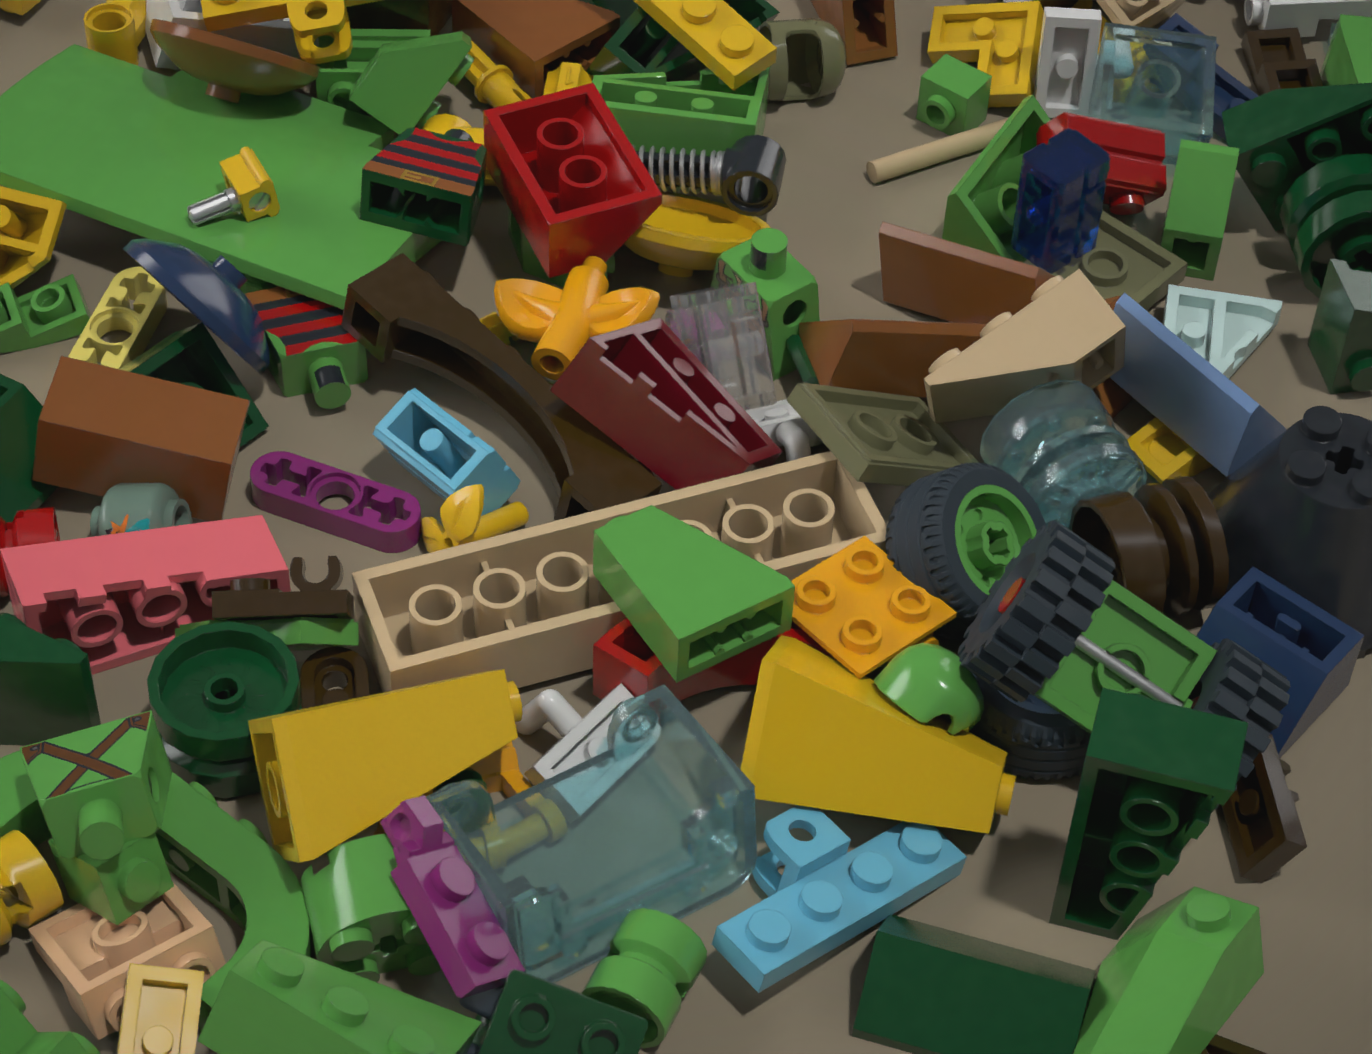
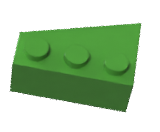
[197,939,482,1054]

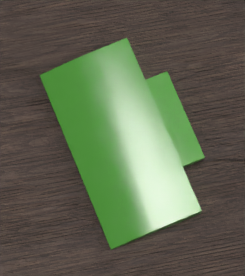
[0,44,442,310]

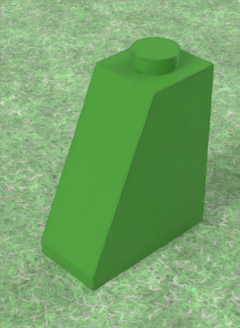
[593,505,795,683]

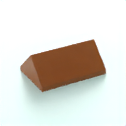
[878,221,1055,324]
[799,319,987,398]
[32,356,250,521]

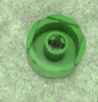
[301,834,442,982]

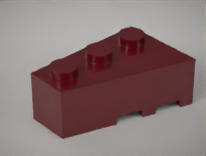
[550,317,783,490]

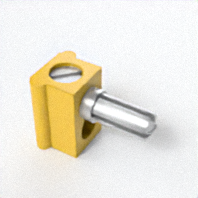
[187,147,280,225]

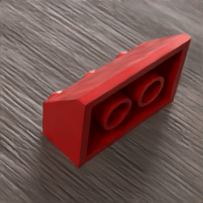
[483,83,662,278]

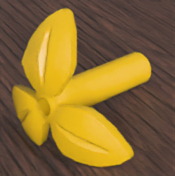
[421,484,529,553]

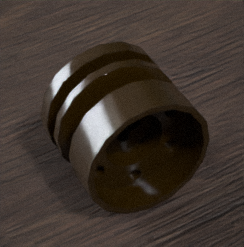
[1069,476,1229,616]

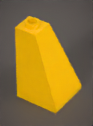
[736,635,1016,834]
[248,669,523,863]

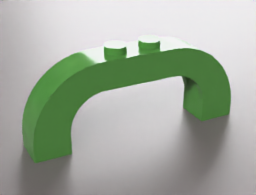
[0,750,313,1033]

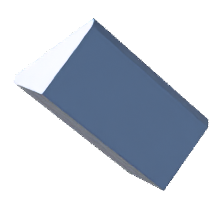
[1110,292,1287,477]

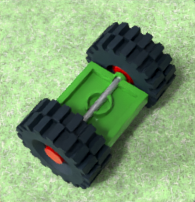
[958,520,1290,813]

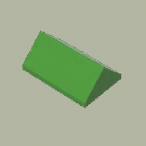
[942,95,1078,263]

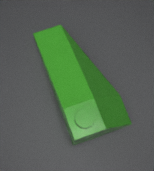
[1073,886,1264,1054]

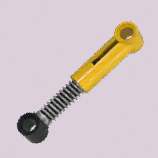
[422,114,787,216]

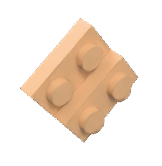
[28,883,226,1040]

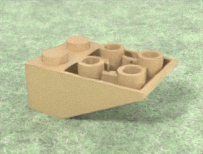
[924,269,1126,424]

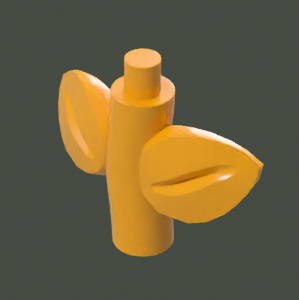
[494,256,660,380]

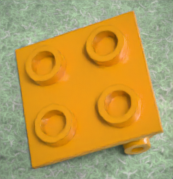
[791,536,957,679]

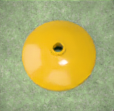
[624,191,771,277]

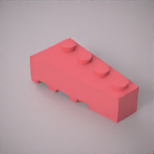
[0,515,291,675]

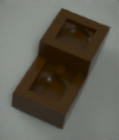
[1241,28,1323,96]

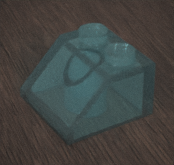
[1088,22,1217,165]

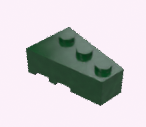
[586,0,780,82]

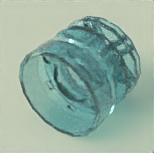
[979,380,1148,529]

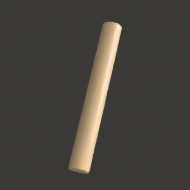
[866,117,1009,183]

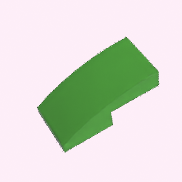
[0,274,91,353]

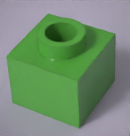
[916,54,992,136]

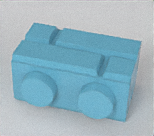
[373,388,521,516]

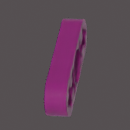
[250,451,422,553]

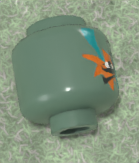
[90,483,192,537]

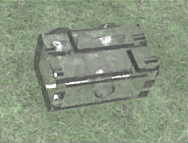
[665,281,777,410]

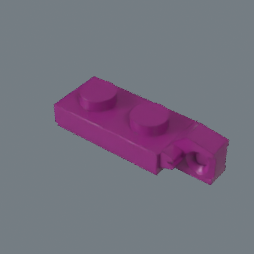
[380,795,525,999]

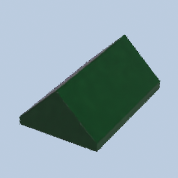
[852,915,1096,1054]

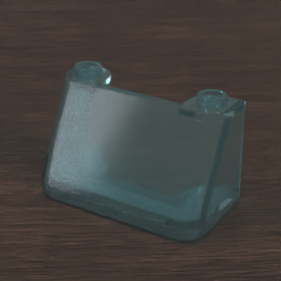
[426,684,757,983]

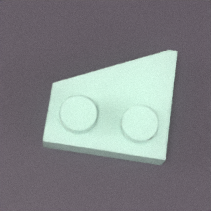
[1163,284,1282,379]

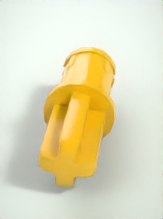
[464,40,531,108]

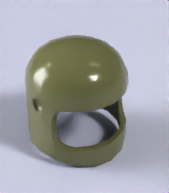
[759,18,846,102]

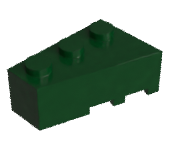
[1307,259,1372,395]

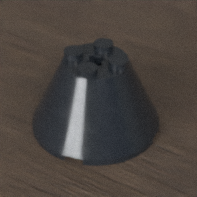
[1208,406,1372,659]

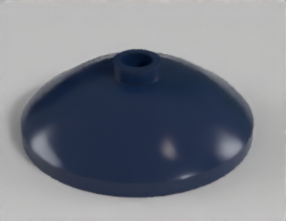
[123,238,270,375]

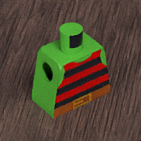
[245,286,368,409]

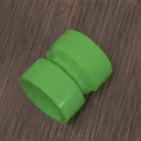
[581,908,707,1048]

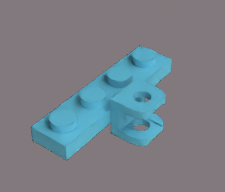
[712,805,967,993]

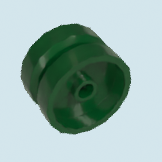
[1279,154,1372,298]
[147,621,302,798]

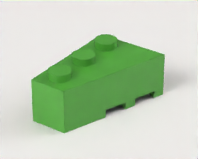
[592,67,770,156]

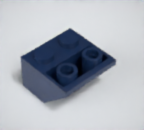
[1196,567,1364,759]

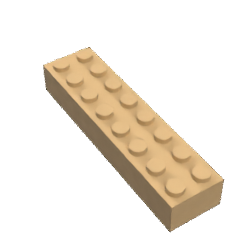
[352,451,887,693]

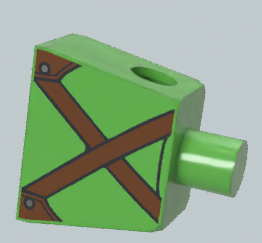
[20,710,172,860]

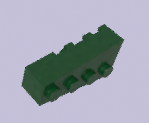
[1049,688,1249,940]

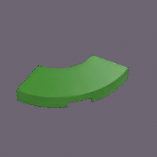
[175,617,359,651]

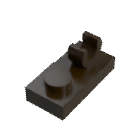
[212,556,355,621]
[1222,734,1307,883]

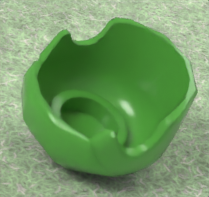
[874,643,984,735]

